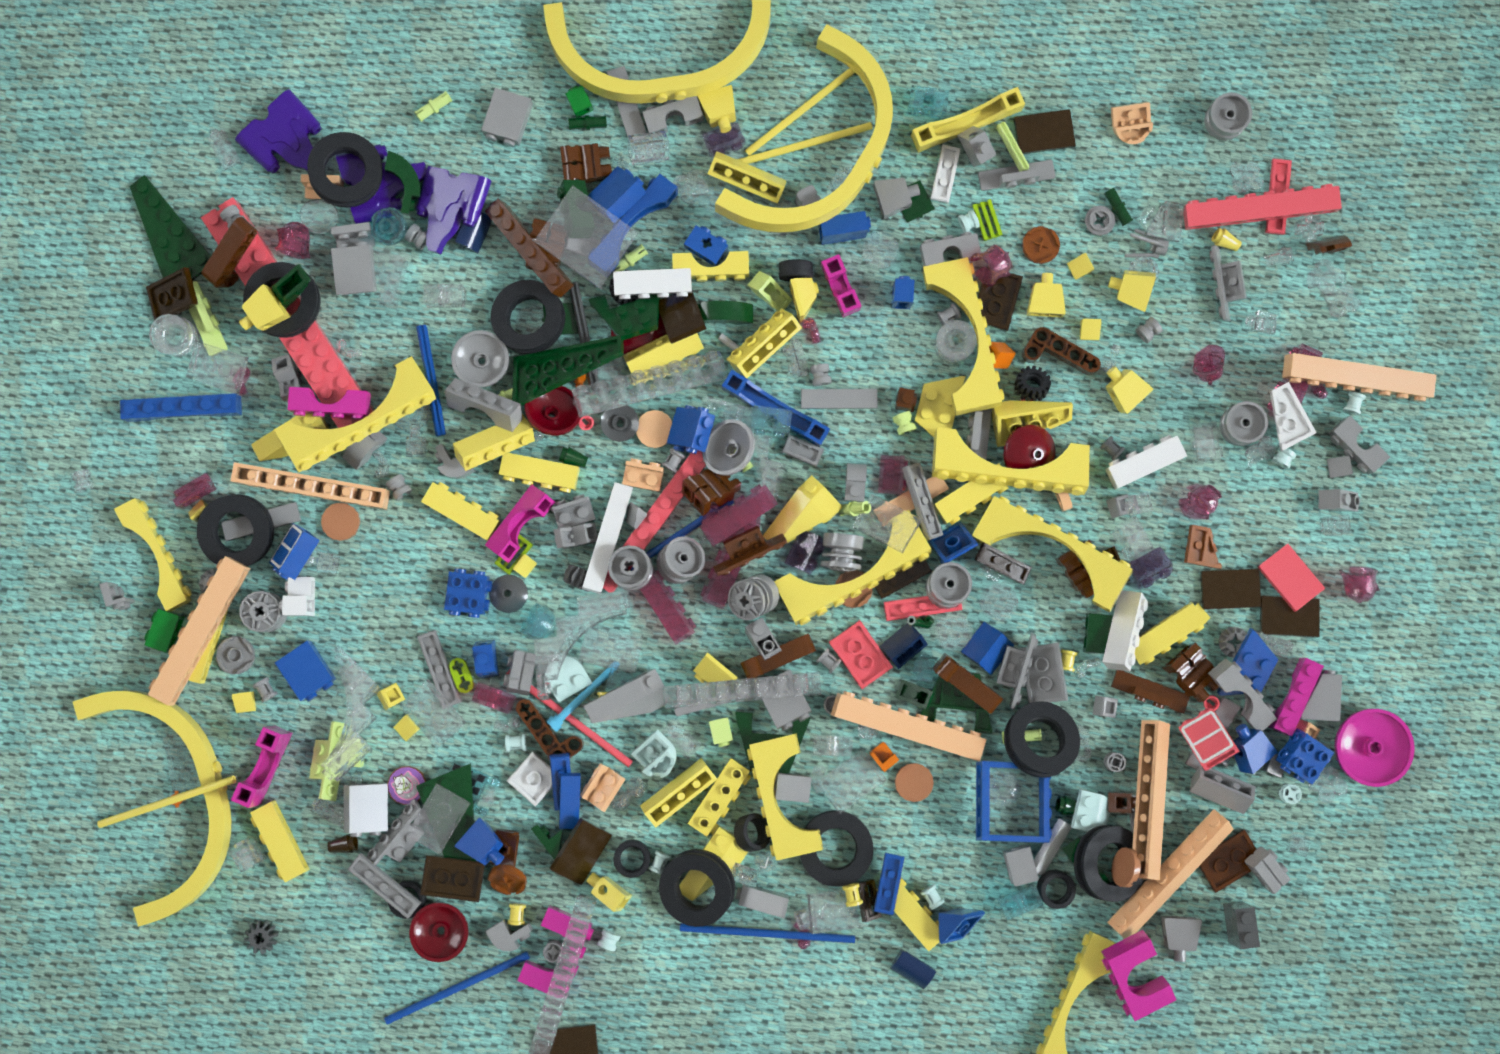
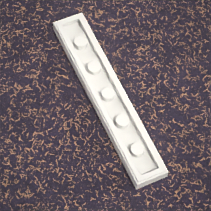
[582,482,633,594]

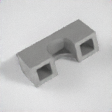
[642,96,704,138]
[920,232,982,267]
[1329,416,1390,474]

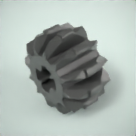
[563,564,590,592]
[244,920,279,954]

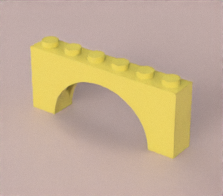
[747,734,824,861]

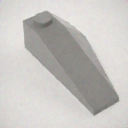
[583,669,668,723]

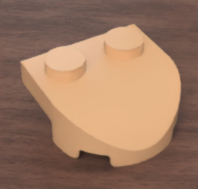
[1111,102,1153,144]

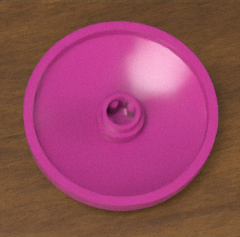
[1335,709,1415,787]

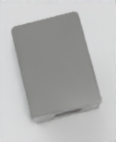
[775,773,812,803]
[1002,845,1039,886]

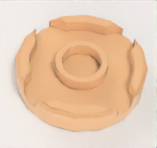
[636,410,672,449]

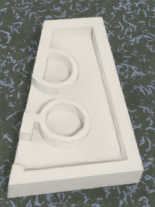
[1270,382,1316,451]

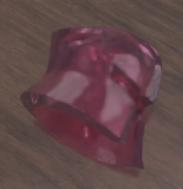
[274,222,311,259]
[970,244,1012,287]
[1179,484,1222,520]
[1339,567,1380,603]

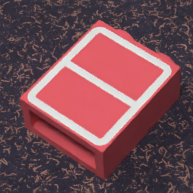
[1178,708,1240,771]

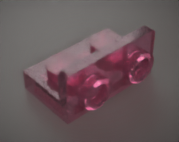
[878,455,908,495]
[173,473,217,509]

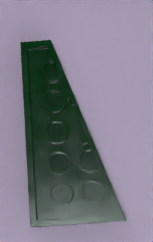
[129,175,211,281]
[512,335,623,406]
[416,763,476,861]

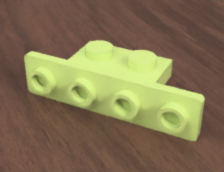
[189,281,228,356]
[309,721,348,801]

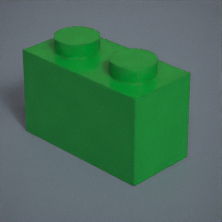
[144,609,185,653]

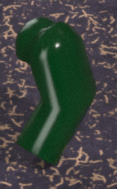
[907,615,934,629]

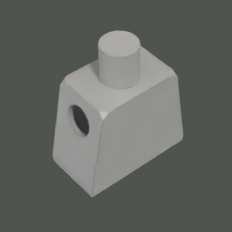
[957,126,996,167]
[873,178,920,220]
[1161,916,1202,962]

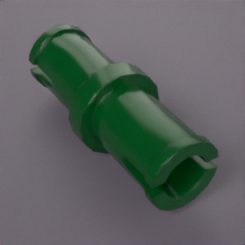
[568,115,607,131]
[1104,188,1133,226]

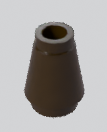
[327,834,358,853]

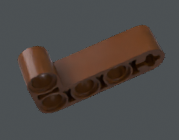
[201,217,257,288]
[1022,327,1101,375]
[740,633,817,681]
[932,653,1003,714]
[516,699,584,759]

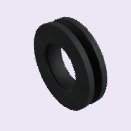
[307,132,382,208]
[243,262,321,338]
[491,280,565,354]
[197,494,274,566]
[1004,701,1080,778]
[800,810,873,887]
[1074,825,1143,902]
[659,849,735,927]

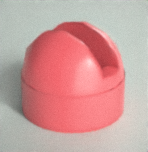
[578,414,594,430]
[1203,695,1220,711]

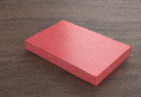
[1257,544,1325,612]
[829,620,893,689]

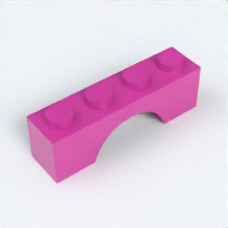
[287,387,371,420]
[485,484,555,563]
[1268,658,1324,736]

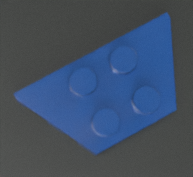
[1217,628,1279,696]

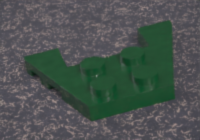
[589,294,660,341]
[921,672,992,733]
[735,712,811,773]

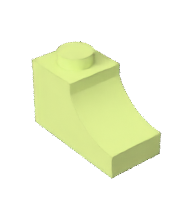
[747,271,792,312]

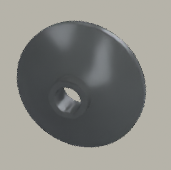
[601,404,639,442]
[489,575,528,613]

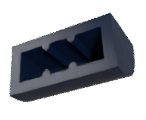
[455,212,492,254]
[880,623,928,669]
[890,948,936,989]

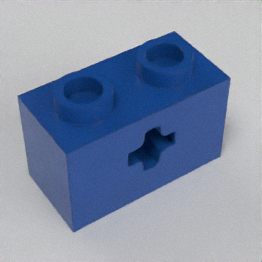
[684,225,728,267]
[891,276,915,310]

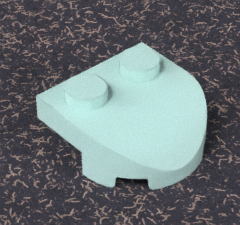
[546,654,592,702]
[631,729,676,778]
[1071,789,1110,832]

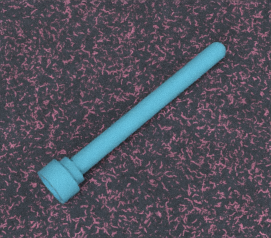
[546,661,620,732]

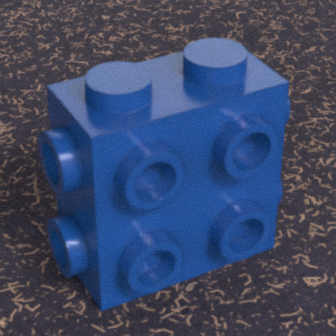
[667,405,715,454]
[444,569,492,618]
[1275,728,1334,785]

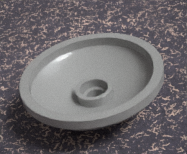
[451,330,509,388]
[702,419,755,476]

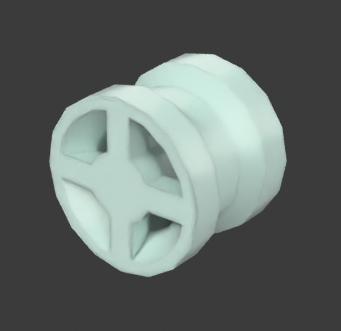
[958,210,980,233]
[1272,446,1297,469]
[1279,784,1302,804]
[597,929,621,951]

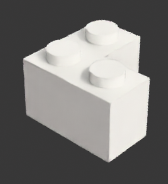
[280,577,315,616]

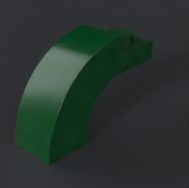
[385,151,420,216]
[698,301,753,325]

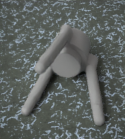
[1124,229,1169,258]

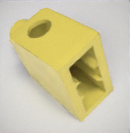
[697,85,736,133]
[1108,270,1156,312]
[1027,273,1066,318]
[239,284,291,331]
[1106,366,1154,414]
[586,872,632,912]

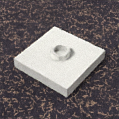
[507,751,552,807]

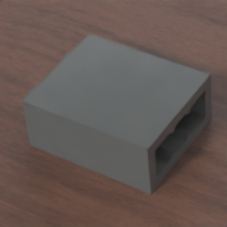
[1223,901,1260,949]

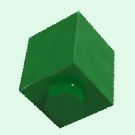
[565,85,593,118]

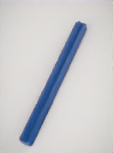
[416,325,446,436]

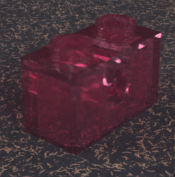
[471,682,517,714]

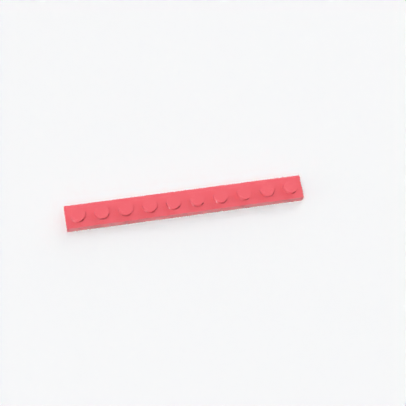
[603,452,706,595]

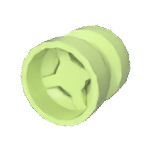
[892,411,917,436]

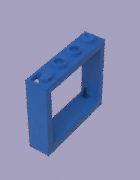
[976,761,1052,843]

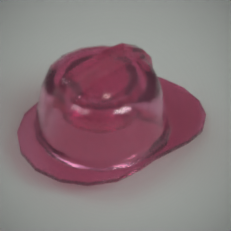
[1193,345,1225,386]

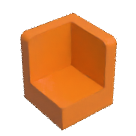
[989,342,1016,369]
[869,742,899,772]

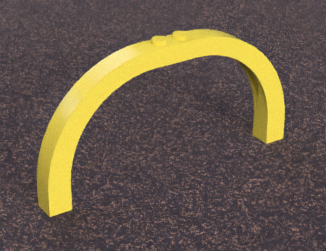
[543,0,771,104]
[715,24,893,232]
[73,690,231,927]

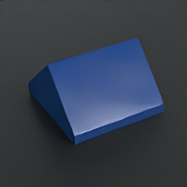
[928,521,978,564]
[961,622,1014,675]
[938,909,985,944]

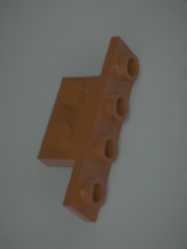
[713,525,788,576]
[1111,670,1190,714]

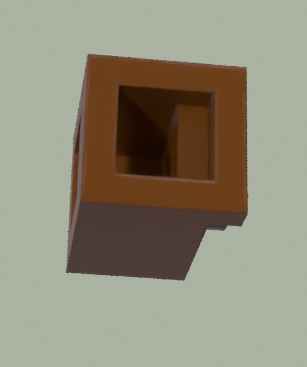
[895,387,917,412]
[1108,792,1136,813]

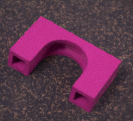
[231,725,293,808]
[517,905,594,999]
[1101,930,1176,1021]

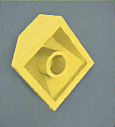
[789,278,819,323]
[693,653,738,683]

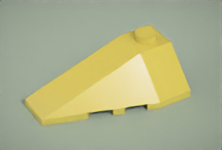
[992,400,1073,447]
[251,413,329,461]
[763,475,843,545]
[679,825,748,901]

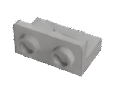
[331,222,376,247]
[551,494,596,528]
[99,582,135,611]

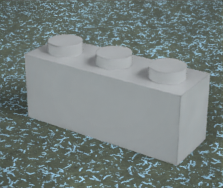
[1190,765,1256,814]

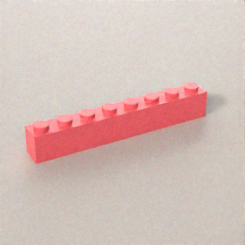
[1182,184,1342,230]

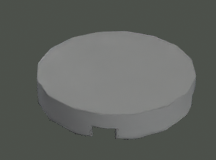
[216,636,255,674]

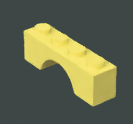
[672,251,749,282]

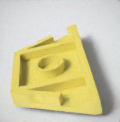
[914,376,965,437]

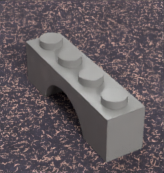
[444,378,522,432]
[1208,658,1277,731]

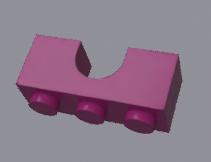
[821,254,862,318]

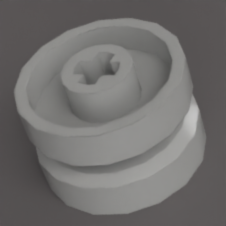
[1204,92,1252,141]
[1219,401,1268,446]
[656,536,705,584]
[608,545,653,591]
[925,562,972,609]

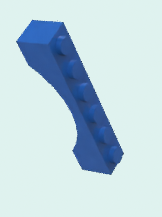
[588,174,678,278]
[722,370,830,447]
[120,393,242,422]

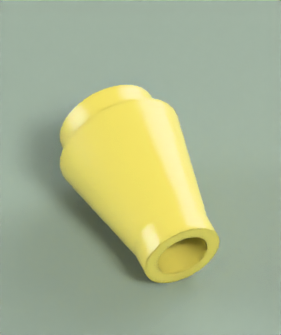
[1211,228,1242,252]

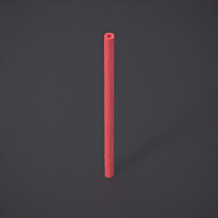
[506,669,633,768]

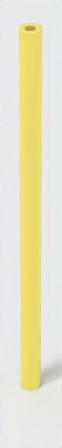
[744,68,855,156]
[737,122,873,164]
[97,775,236,828]

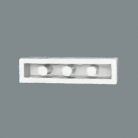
[613,268,692,299]
[1105,435,1187,490]
[1102,590,1148,672]

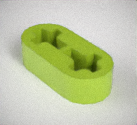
[449,658,474,693]

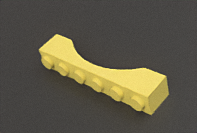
[911,87,1025,153]
[114,498,192,612]

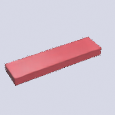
[1265,159,1292,235]
[883,596,962,621]

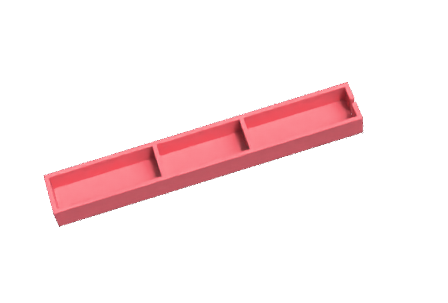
[201,197,375,428]

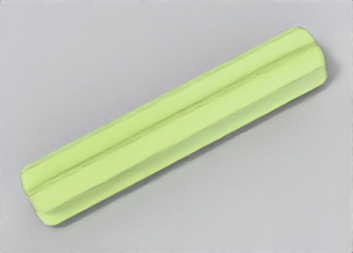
[996,122,1029,172]

